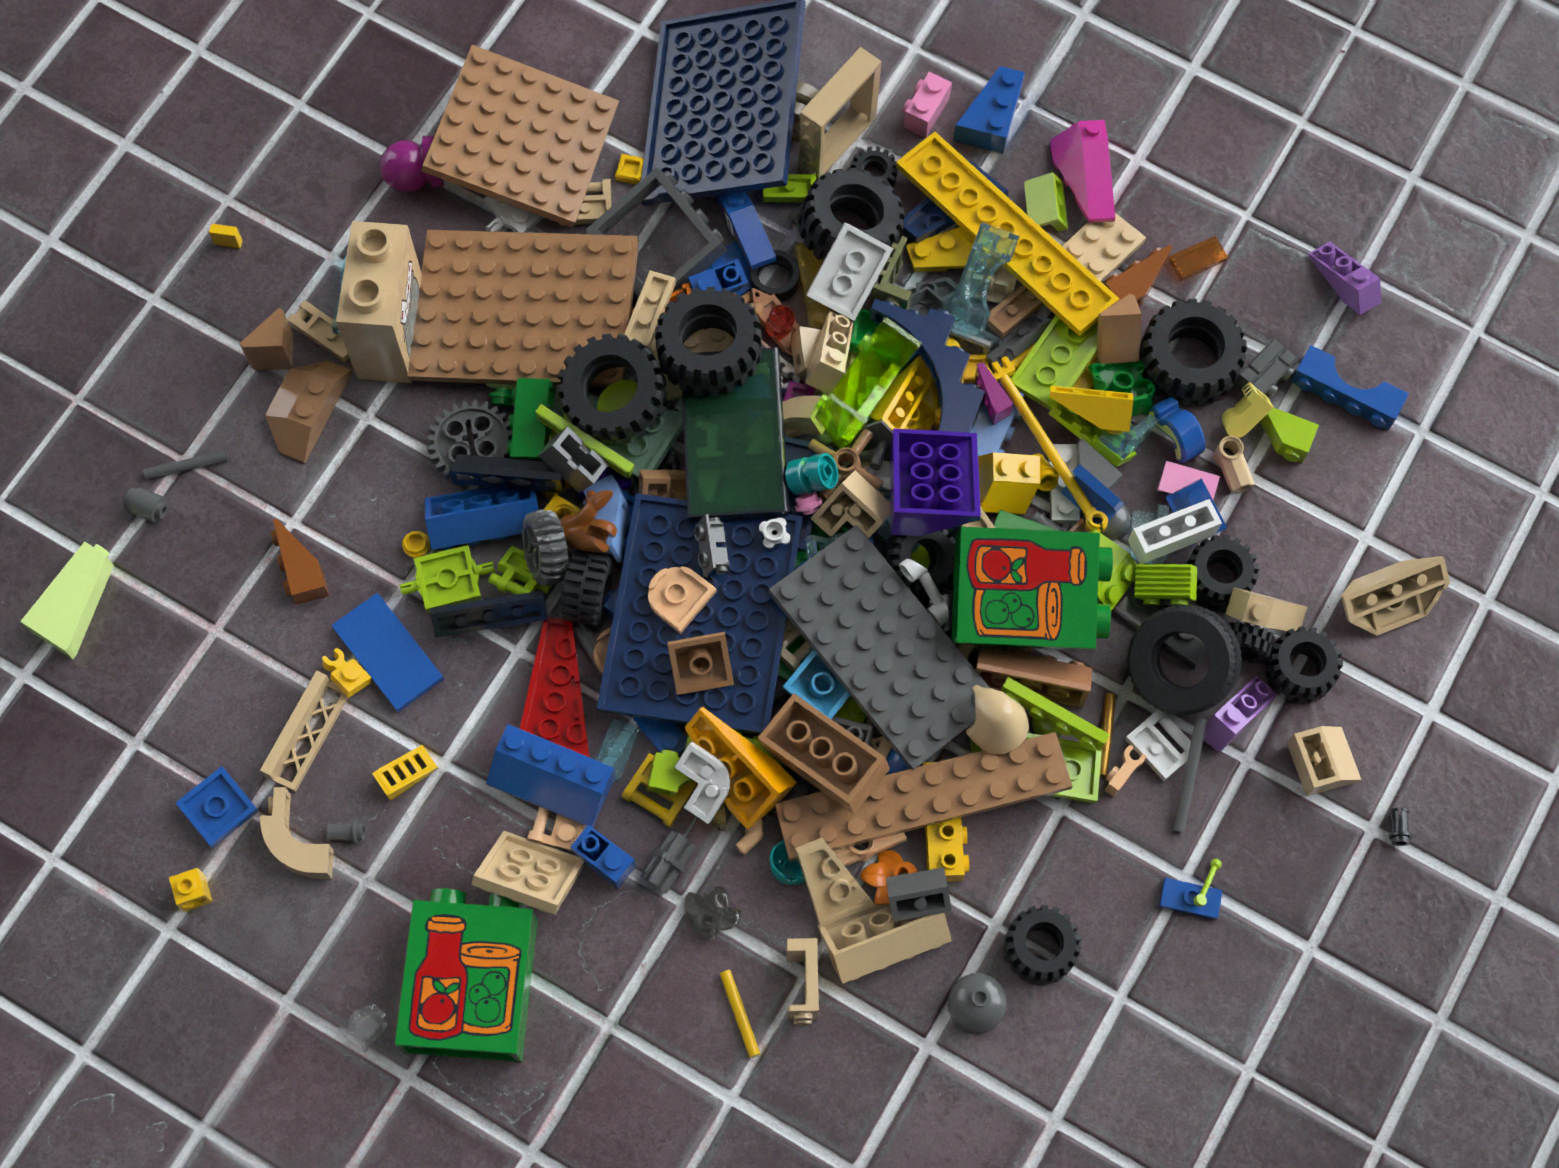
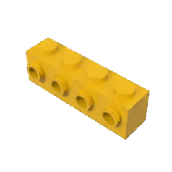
[922,762,969,882]

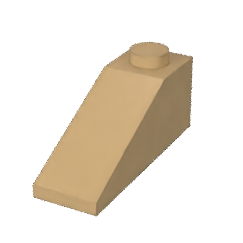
[1226,587,1308,631]

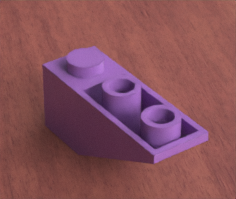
[1308,242,1382,315]
[1204,676,1278,753]

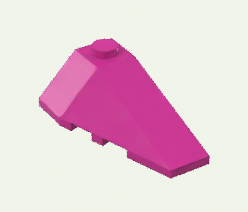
[1049,120,1116,223]

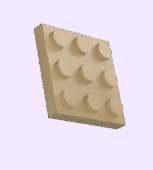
[472,831,584,915]

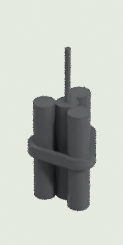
[640,816,699,893]

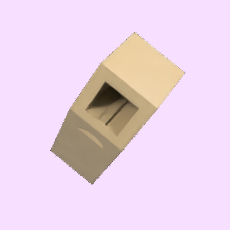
[805,311,854,394]

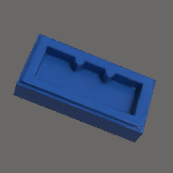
[1159,877,1223,920]

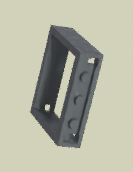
[586,167,728,296]

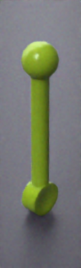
[1194,858,1222,907]

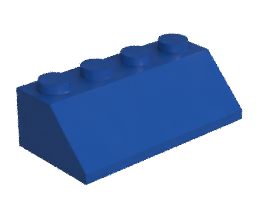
[425,487,539,550]
[486,724,616,827]

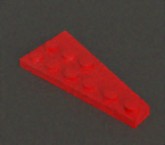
[520,617,590,758]

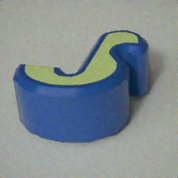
[1149,397,1206,463]

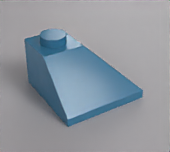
[782,650,850,719]

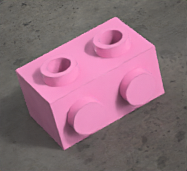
[902,72,952,138]

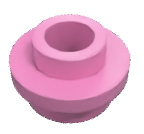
[795,492,823,515]

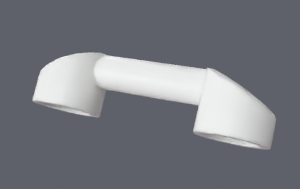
[899,559,949,627]

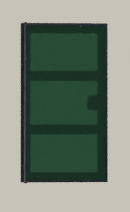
[682,348,790,522]

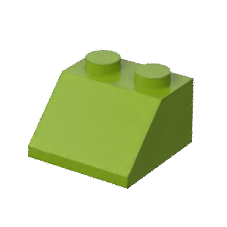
[1090,529,1137,611]

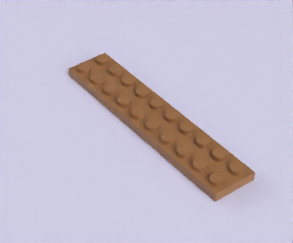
[775,732,1072,862]

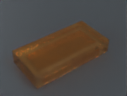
[1168,236,1228,281]

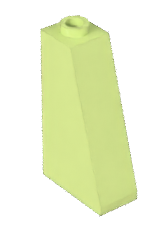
[20,542,114,659]

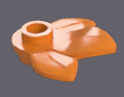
[860,850,918,905]

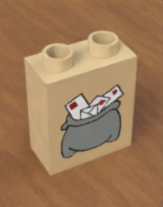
[336,221,422,383]

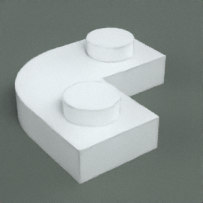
[675,742,730,824]

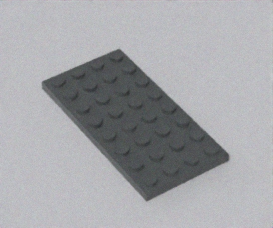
[768,525,990,770]

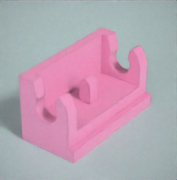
[1157,461,1220,499]

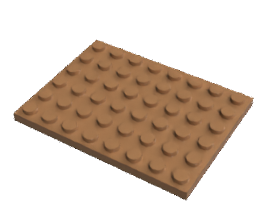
[407,230,639,388]

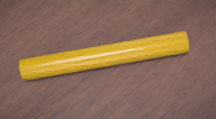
[720,970,761,1058]

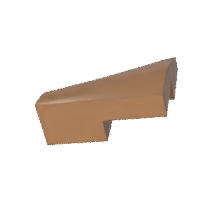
[639,470,687,500]

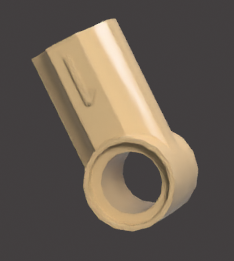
[1213,436,1255,494]

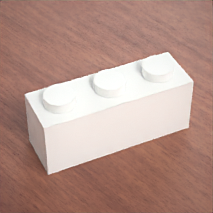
[1128,499,1222,564]

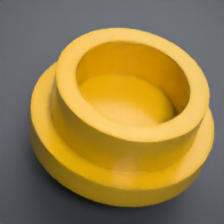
[402,531,430,558]

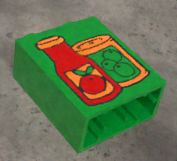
[951,526,1113,651]
[395,888,538,1062]

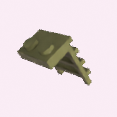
[870,236,912,311]

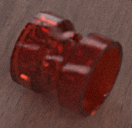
[765,305,796,340]

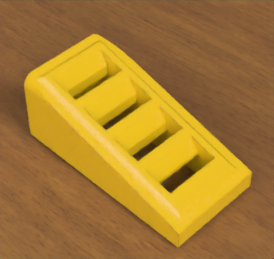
[372,745,439,801]

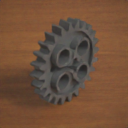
[427,399,513,486]

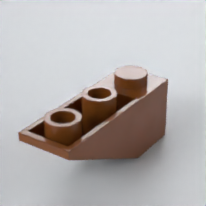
[1105,244,1172,307]
[271,519,329,605]

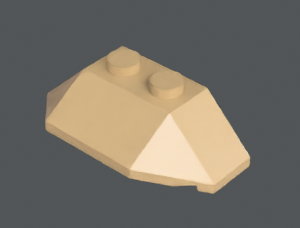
[1341,556,1450,636]

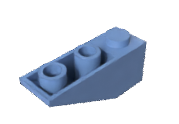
[583,474,630,562]

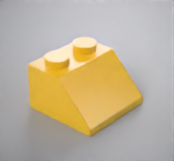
[978,452,1040,515]

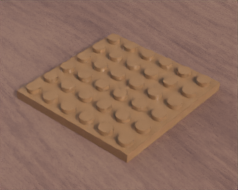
[421,45,619,228]

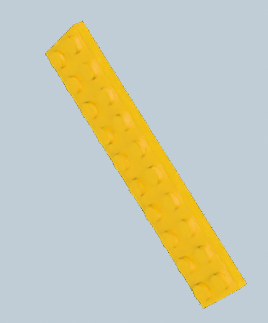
[896,131,1119,336]

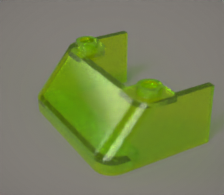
[814,317,922,448]

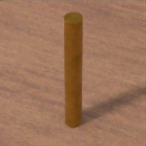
[1100,693,1116,778]

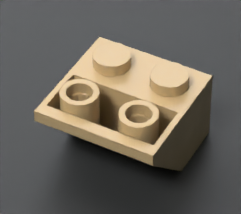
[1287,726,1361,796]

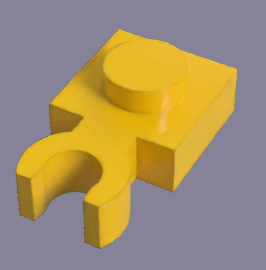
[322,648,371,698]

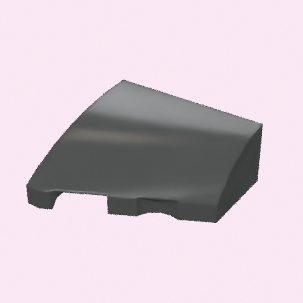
[898,277,965,317]

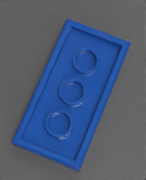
[331,593,444,713]

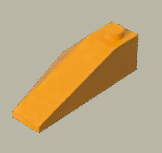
[685,707,797,830]

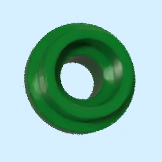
[489,388,512,408]

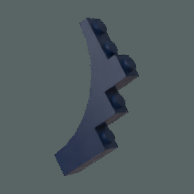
[870,299,985,433]

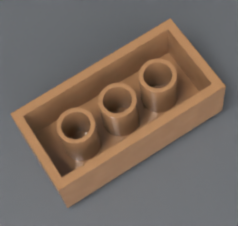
[758,693,890,814]

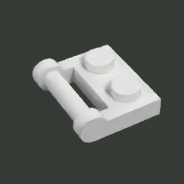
[1125,709,1202,781]

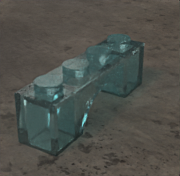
[948,222,1020,338]

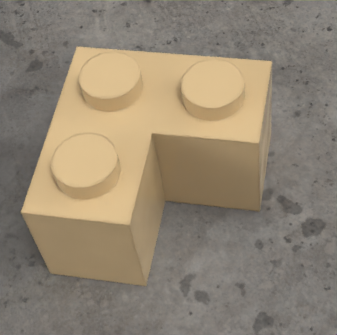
[811,471,891,539]

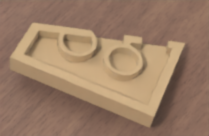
[795,838,875,927]

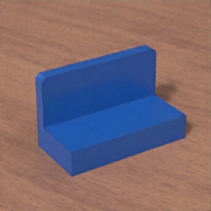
[1062,464,1124,528]

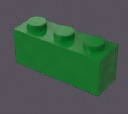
[507,378,555,461]

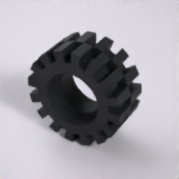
[851,146,898,187]
[1227,621,1275,664]

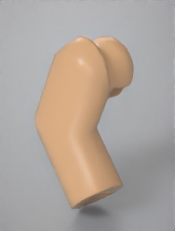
[735,818,764,856]

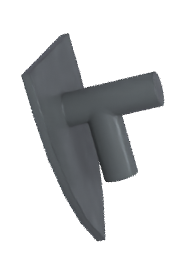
[851,420,893,471]

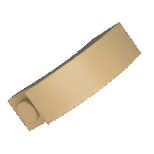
[745,396,832,476]
[260,787,334,879]

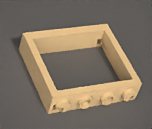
[798,47,882,180]

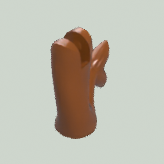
[561,490,617,553]

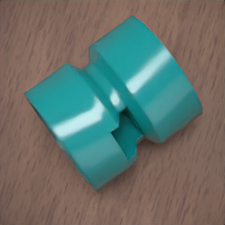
[785,453,839,496]

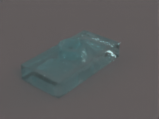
[596,719,639,782]

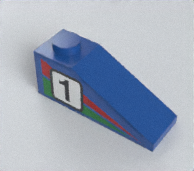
[719,192,777,269]

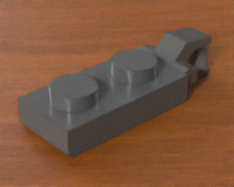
[986,313,1052,370]

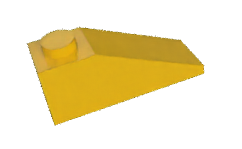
[1049,385,1133,435]

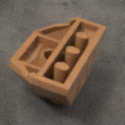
[265,360,353,464]

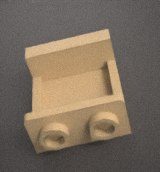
[786,938,819,1026]

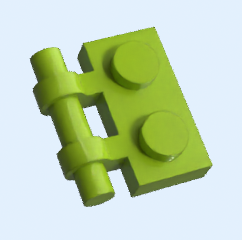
[488,546,553,595]

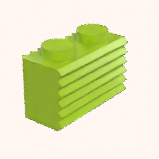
[1134,564,1197,606]

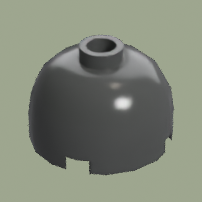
[948,973,1007,1034]

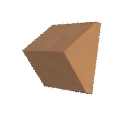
[1096,294,1141,364]
[239,307,293,370]
[667,632,734,695]

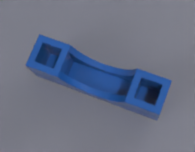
[1291,345,1409,430]

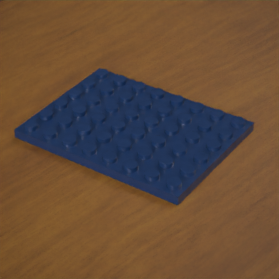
[641,0,806,206]
[597,493,803,735]

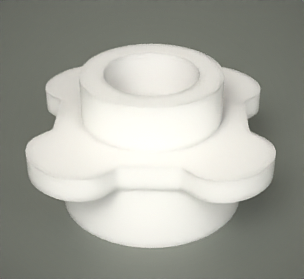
[759,518,790,548]

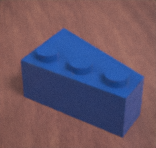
[953,66,1025,153]

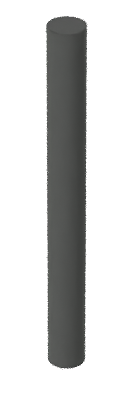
[1173,718,1207,833]

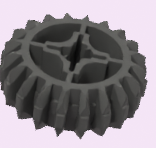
[521,509,569,586]

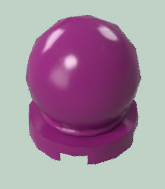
[380,135,444,193]

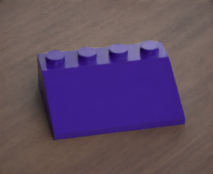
[890,428,981,536]

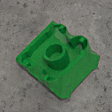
[1088,360,1155,417]

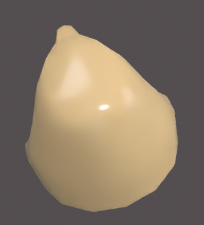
[966,685,1029,754]

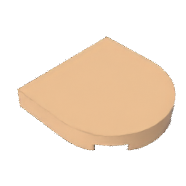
[648,566,717,634]

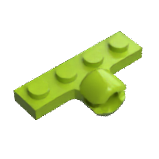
[1001,677,1110,751]

